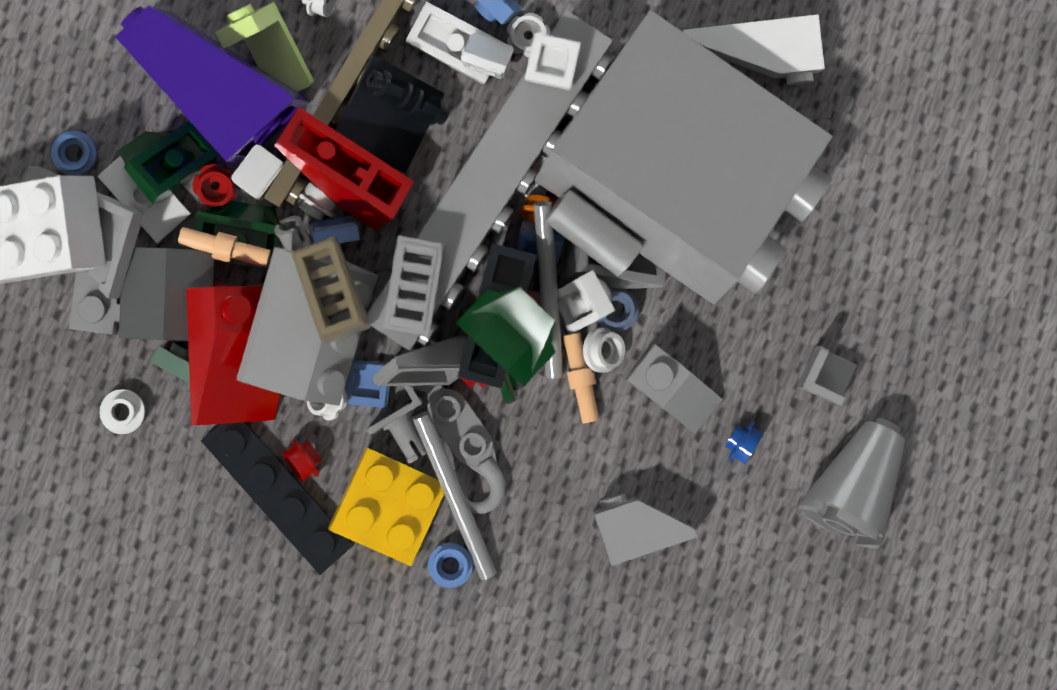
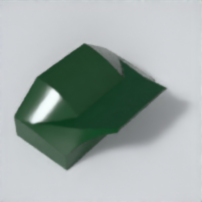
[117,120,219,204]
[190,201,285,270]
[456,287,556,386]

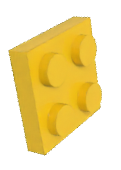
[328,447,444,566]

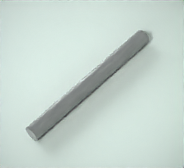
[534,201,563,379]
[412,411,497,580]

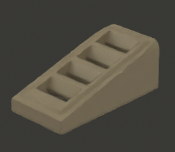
[291,236,371,343]

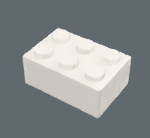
[0,176,106,284]

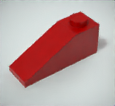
[274,107,414,231]

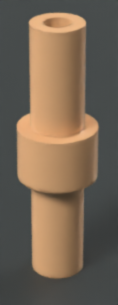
[178,227,271,268]
[563,332,600,424]

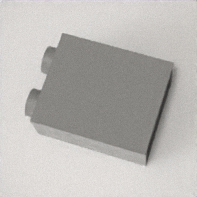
[534,10,833,305]

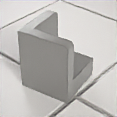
[796,346,857,406]

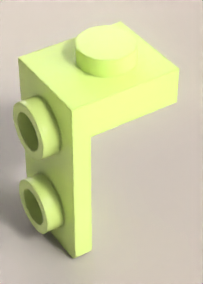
[215,2,314,92]

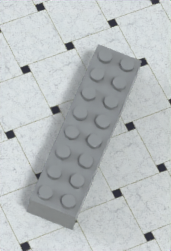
[367,10,614,351]

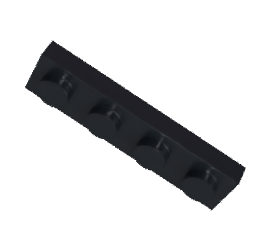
[201,422,354,575]

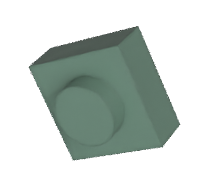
[150,342,190,383]

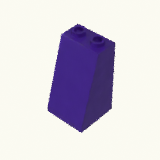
[115,5,310,162]

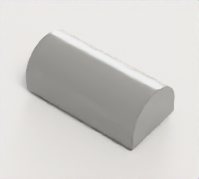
[544,191,643,277]

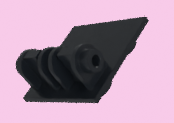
[335,54,449,174]

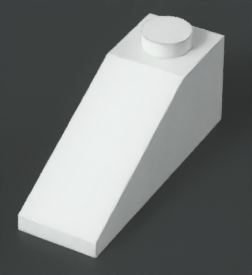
[682,14,825,85]

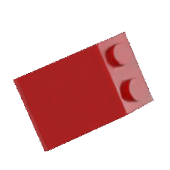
[186,286,280,426]

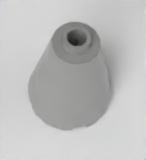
[798,418,906,549]

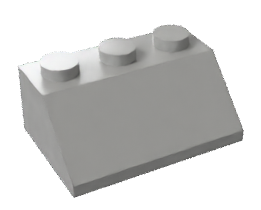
[237,247,378,406]

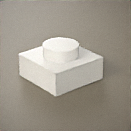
[525,33,581,91]

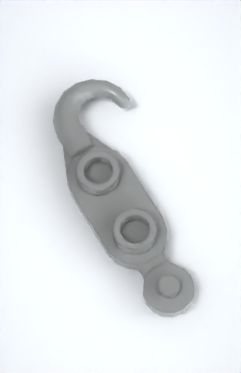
[413,385,506,514]

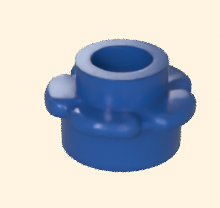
[725,422,764,464]

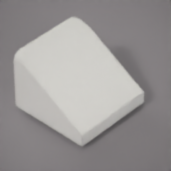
[461,33,514,79]
[231,145,284,201]

